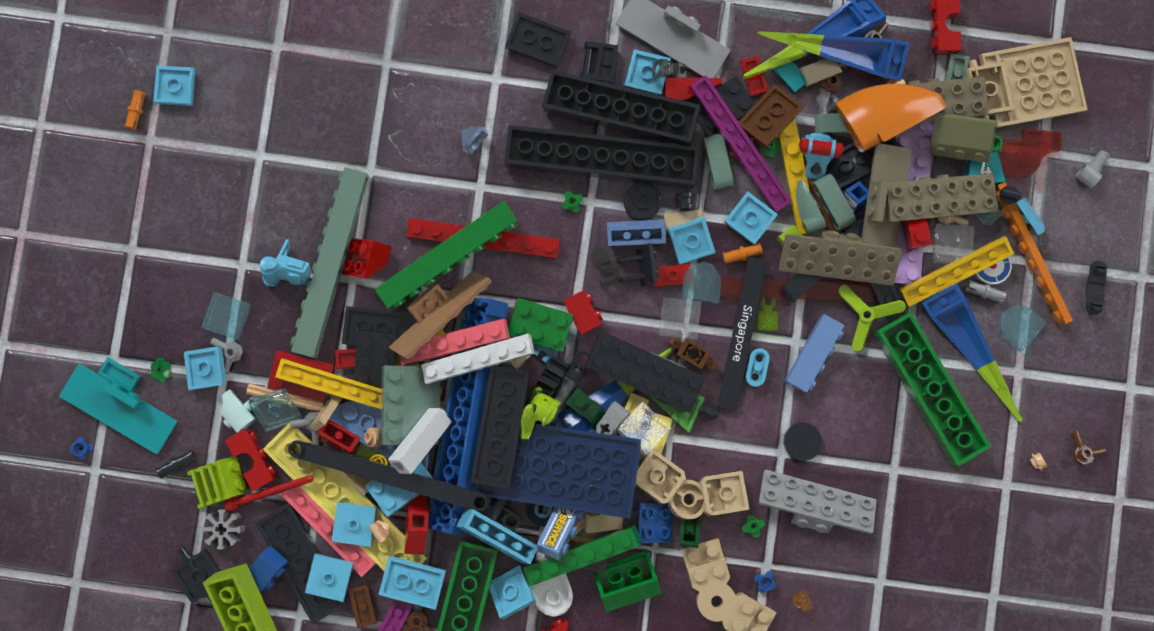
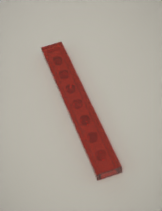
[720,277,874,302]

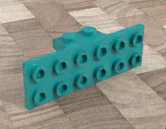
[59,364,178,454]

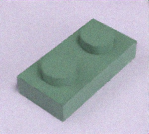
[945,54,970,81]

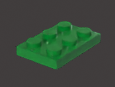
[508,298,574,352]

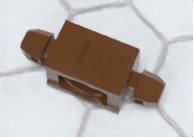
[668,337,718,371]

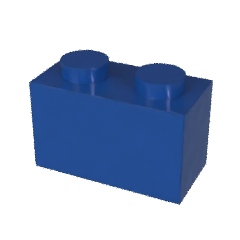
[249,546,288,593]

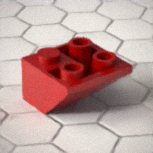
[342,238,392,279]

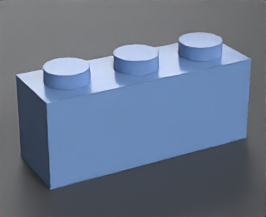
[607,219,666,246]

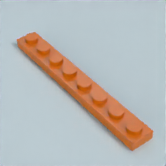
[995,182,1073,325]

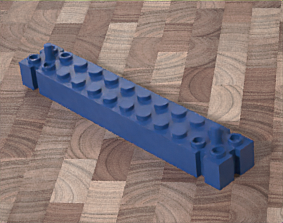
[428,298,509,535]

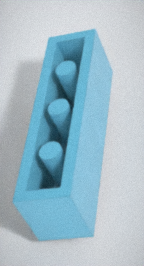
[456,509,537,564]

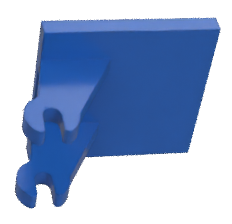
[622,503,672,543]

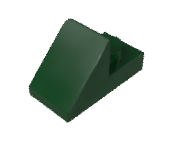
[565,388,606,427]
[679,515,701,548]

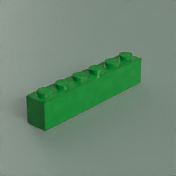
[523,524,642,586]

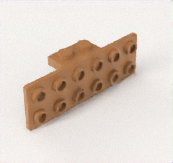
[389,271,492,360]

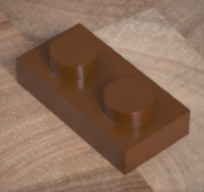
[349,584,377,628]

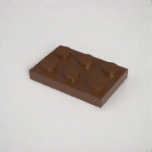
[738,84,804,149]

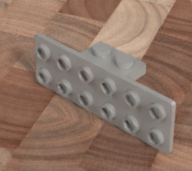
[616,0,730,78]
[759,470,876,534]

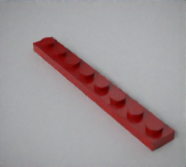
[406,218,560,259]

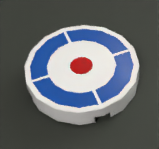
[975,257,1012,285]

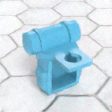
[260,239,311,287]

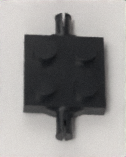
[171,546,220,606]

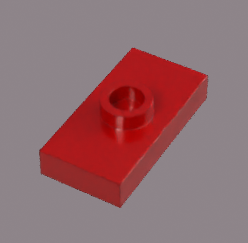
[654,264,693,288]

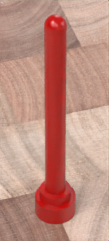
[224,475,314,513]

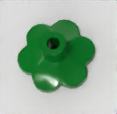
[757,138,781,158]
[150,358,171,382]

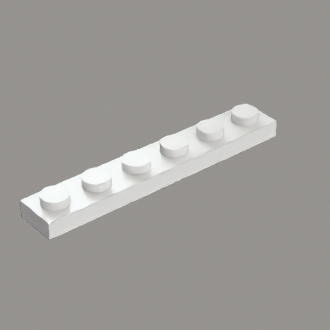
[421,334,535,384]

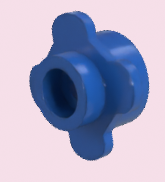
[69,437,93,460]
[755,571,776,593]

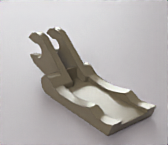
[799,58,849,87]

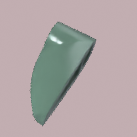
[796,179,827,236]

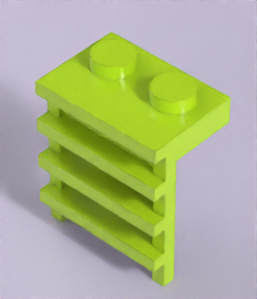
[187,456,248,509]

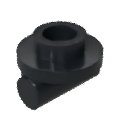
[999,185,1022,205]
[699,402,720,421]

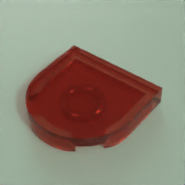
[1001,139,1041,178]

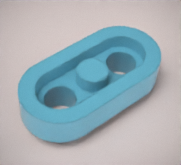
[745,348,769,387]

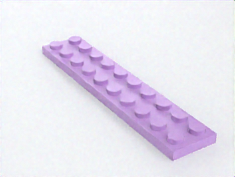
[894,121,935,285]

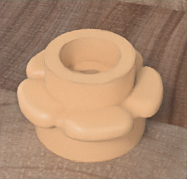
[1030,453,1047,471]

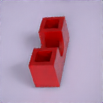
[929,0,962,55]
[225,429,277,491]

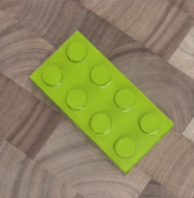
[203,563,277,631]

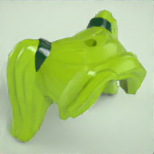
[520,387,561,439]

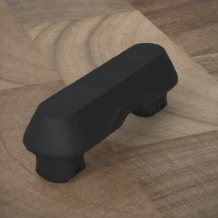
[1086,260,1107,315]

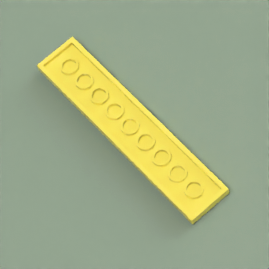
[263,422,428,572]

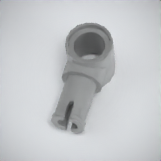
[1075,150,1110,188]

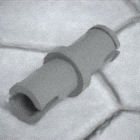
[965,280,1006,303]

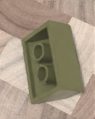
[931,113,996,163]

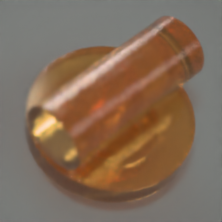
[793,590,813,612]

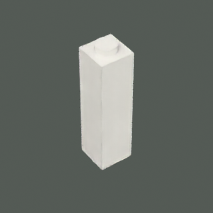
[388,408,451,474]

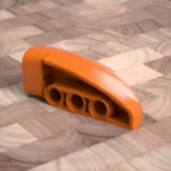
[835,84,947,152]

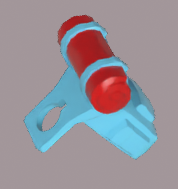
[798,133,844,179]

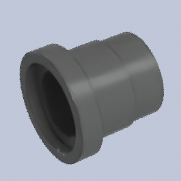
[826,95,841,114]

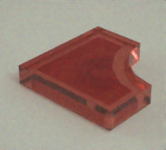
[1018,128,1062,168]

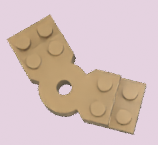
[636,449,749,520]
[681,538,777,631]

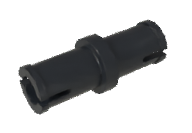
[155,450,197,479]

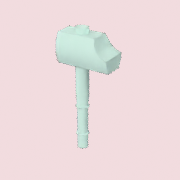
[219,386,267,433]

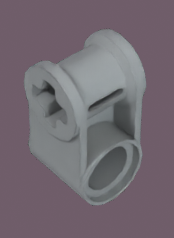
[596,401,631,435]

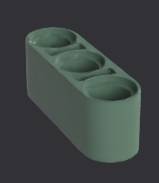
[814,113,850,136]
[702,133,734,190]
[812,173,856,231]

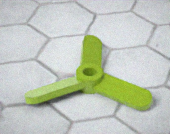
[838,285,906,351]

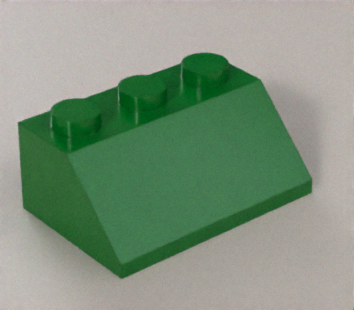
[592,550,662,612]

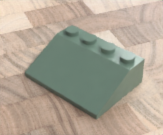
[381,365,440,445]

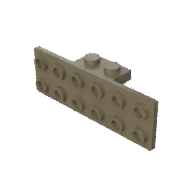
[908,77,988,122]
[861,143,911,248]
[886,173,998,222]
[779,231,902,285]

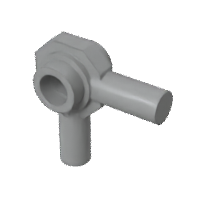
[210,338,244,375]
[290,412,320,445]

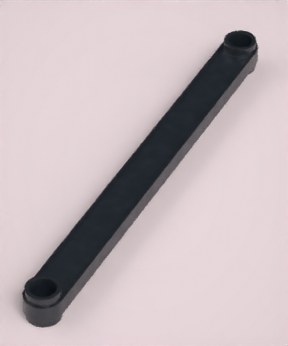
[288,440,491,511]

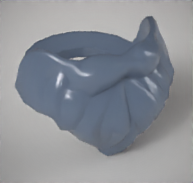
[461,126,488,155]

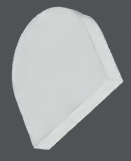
[531,573,573,617]

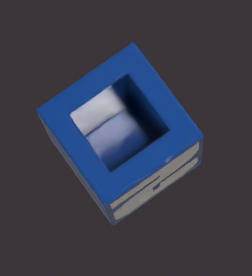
[843,181,869,214]

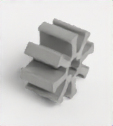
[201,509,245,549]

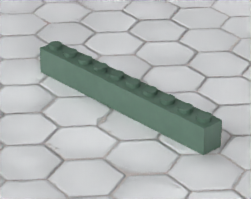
[290,167,370,358]

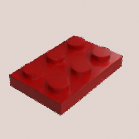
[267,350,334,402]

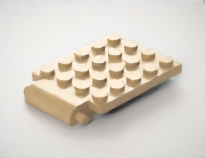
[965,37,1088,129]

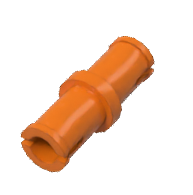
[124,90,146,130]
[723,243,763,264]

